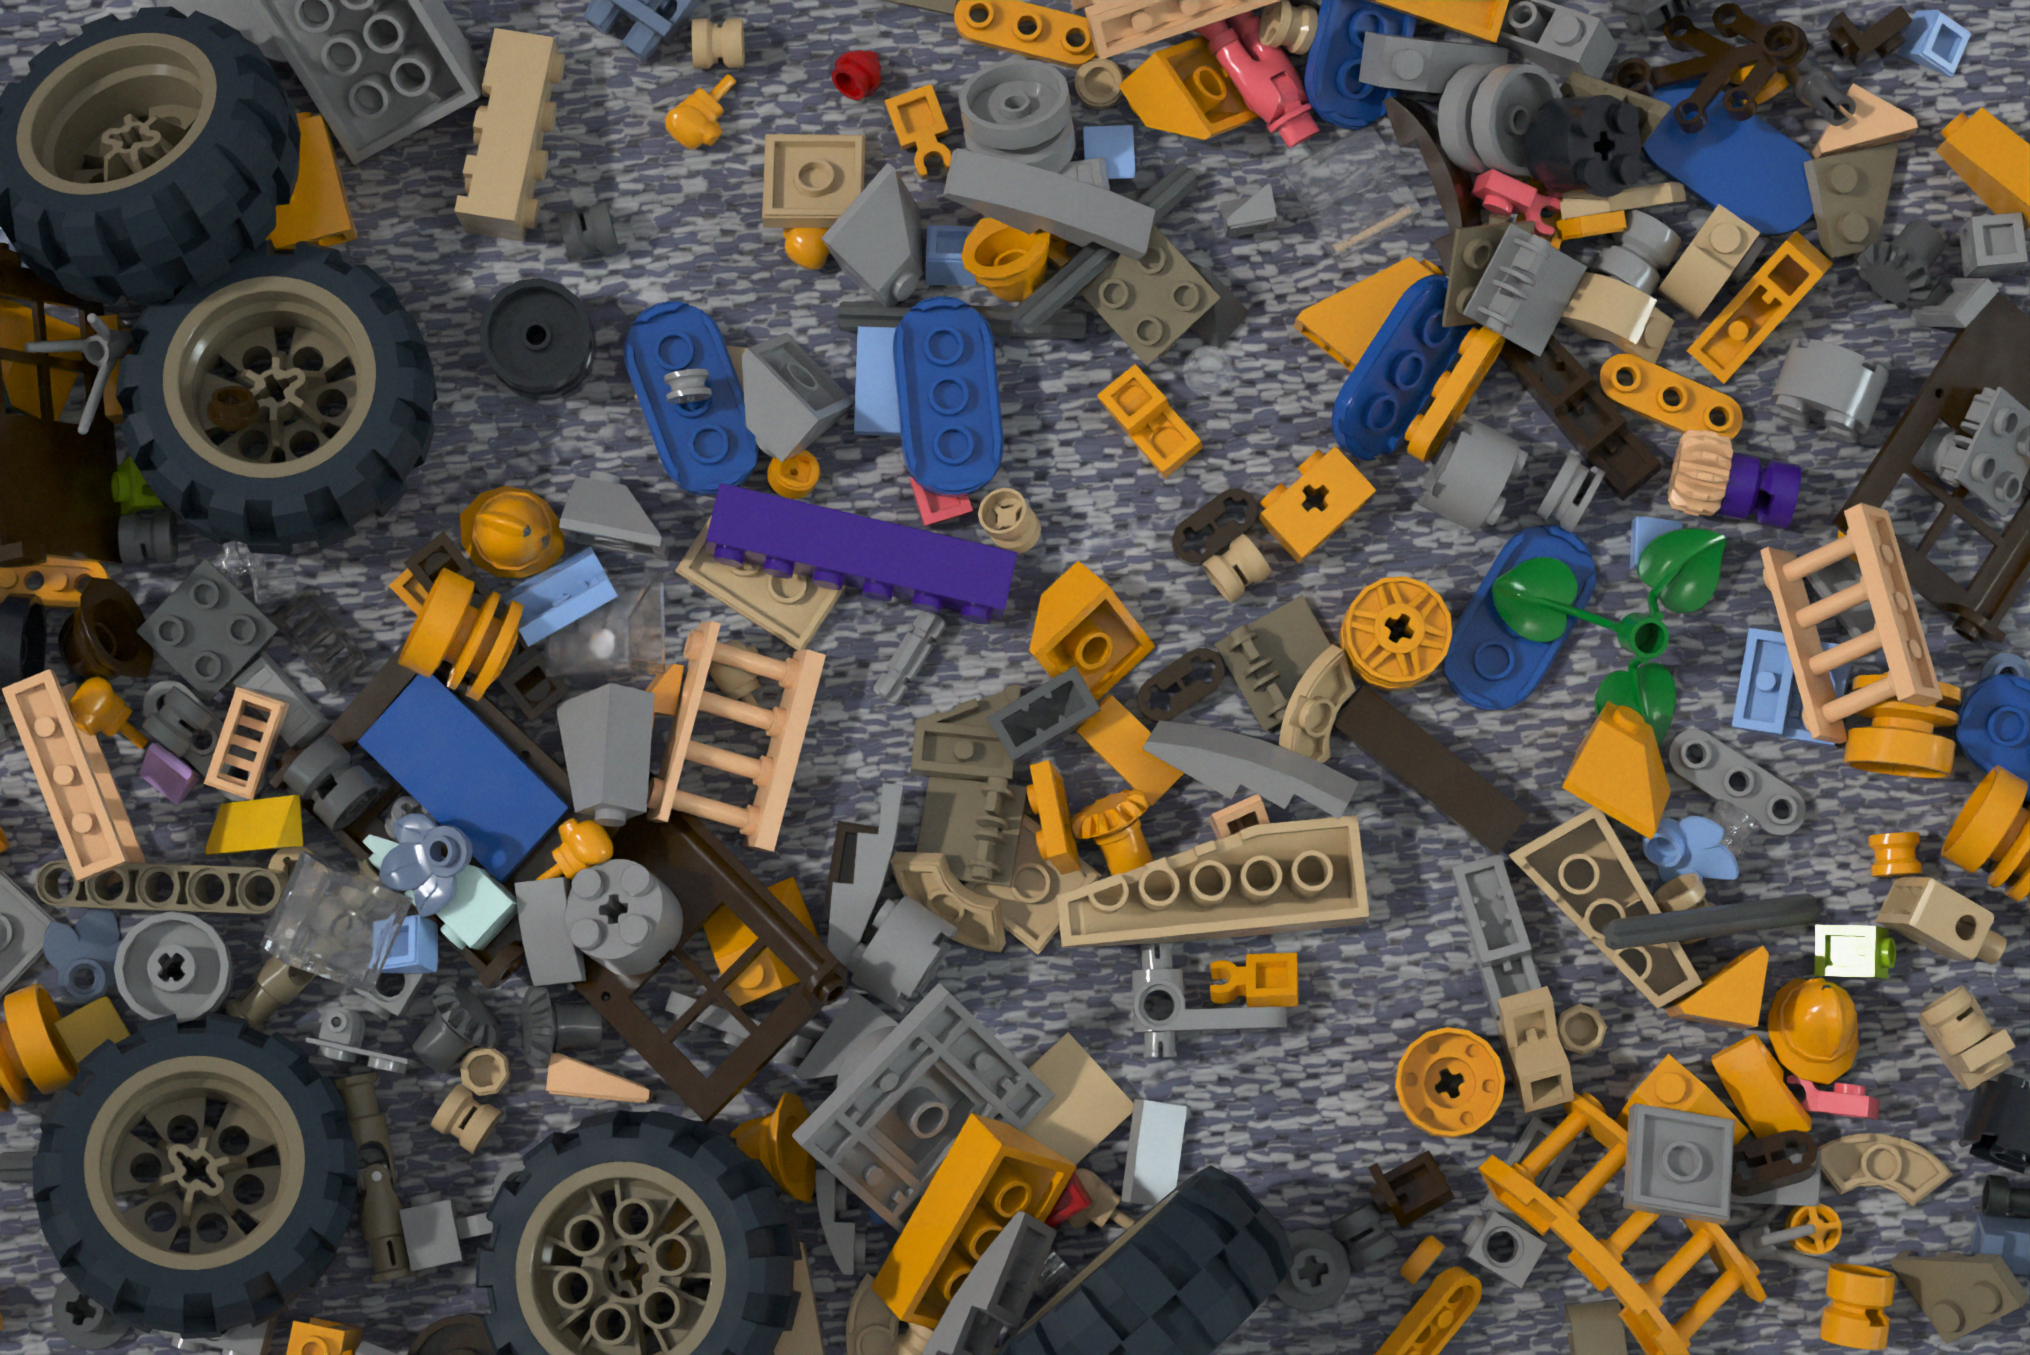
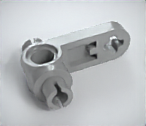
[1132,944,1287,1058]

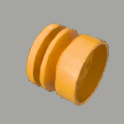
[398,568,524,701]
[1339,576,1452,692]
[1843,672,1962,779]
[1941,765,2030,902]
[0,983,77,1114]
[1395,1027,1505,1139]

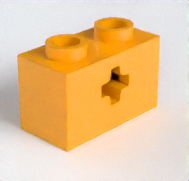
[1258,446,1377,564]

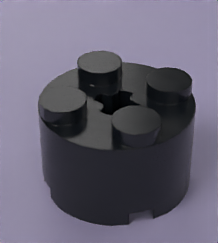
[1525,95,1642,199]
[1959,1074,2030,1174]

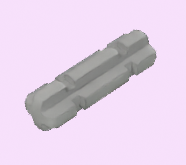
[874,611,946,704]

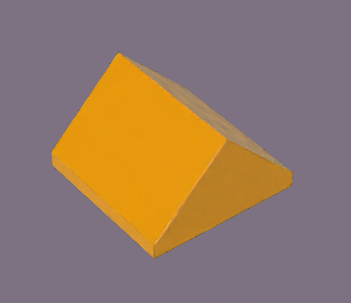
[1664,945,1769,1030]

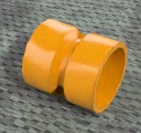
[1819,1263,1897,1350]

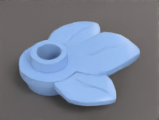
[1642,816,1739,883]

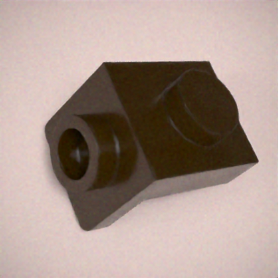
[1826,5,1913,67]
[1368,1150,1456,1228]

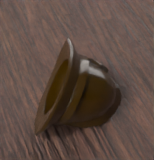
[58,577,154,681]

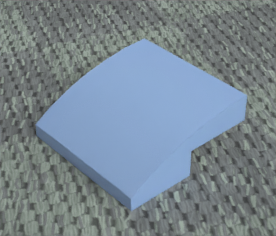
[854,326,901,436]
[502,545,618,647]
[1732,628,1852,748]

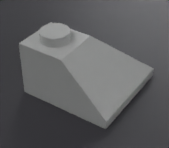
[821,163,923,307]
[741,333,855,462]
[559,471,669,561]

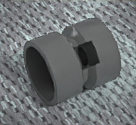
[283,734,382,832]

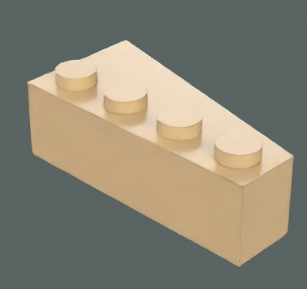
[454,28,565,242]
[1508,806,1702,1009]

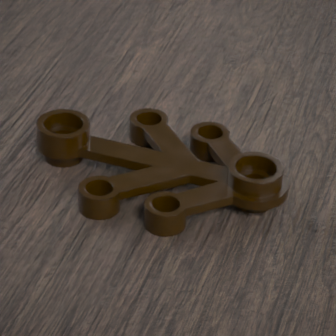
[1612,3,1809,133]

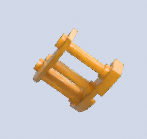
[1478,1091,1767,1355]

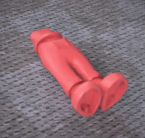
[1192,10,1320,149]

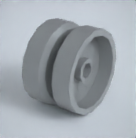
[958,59,1076,173]
[1437,63,1562,176]
[114,911,235,1025]

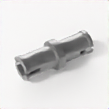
[1777,57,1856,126]

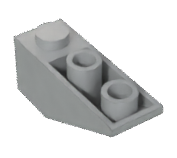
[1496,0,1618,80]

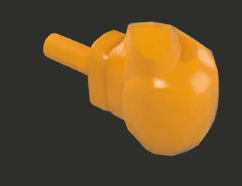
[664,74,736,150]
[783,228,830,270]
[68,676,148,749]
[536,818,613,880]

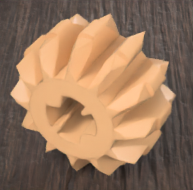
[1668,429,1733,516]

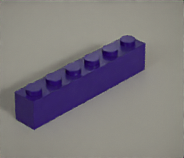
[704,483,1018,625]

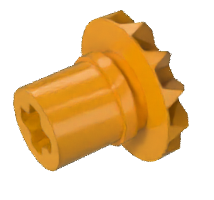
[1070,789,1154,876]

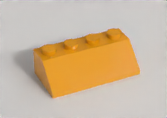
[871,1113,1077,1329]

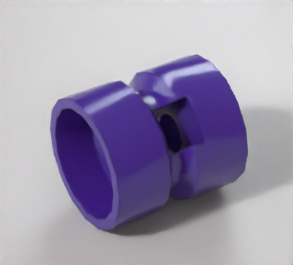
[1715,452,1801,529]

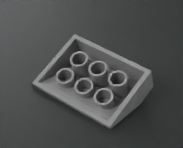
[249,0,485,165]

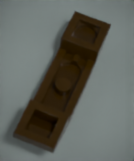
[1383,97,1482,277]
[404,531,571,722]

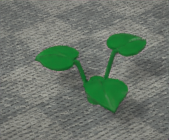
[1492,528,1727,747]

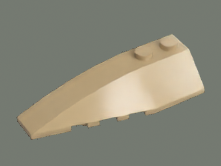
[1056,815,1370,948]

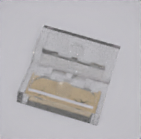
[1284,124,1422,264]

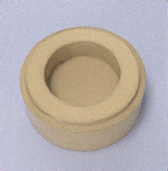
[1075,58,1124,110]

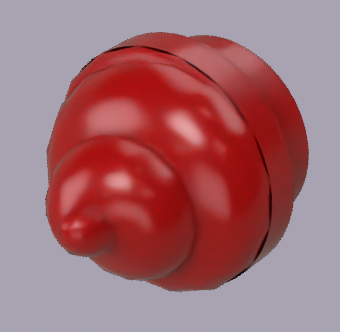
[832,50,882,101]

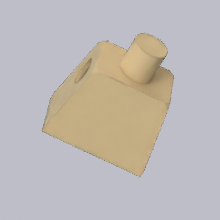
[1875,877,2007,965]

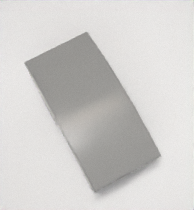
[514,877,586,987]
[816,1170,866,1275]

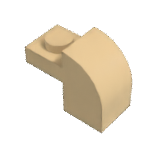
[1656,204,1760,321]
[1559,272,1674,364]
[1497,986,1575,1113]
[1918,993,2016,1090]

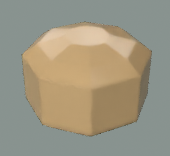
[1556,1004,1607,1055]
[460,1047,512,1096]

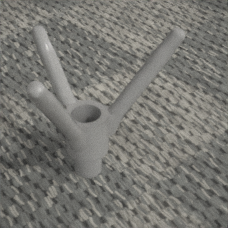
[24,313,134,434]
[1731,1204,1836,1272]

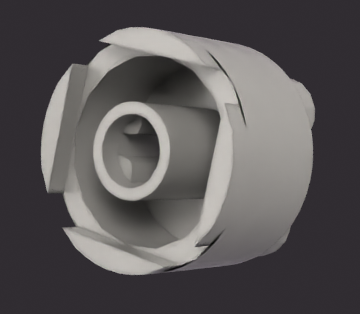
[1771,338,1889,443]
[1418,414,1528,532]
[565,859,683,975]
[845,895,959,1015]

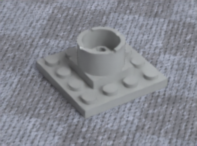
[791,983,1055,1234]

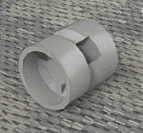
[1590,209,1683,295]

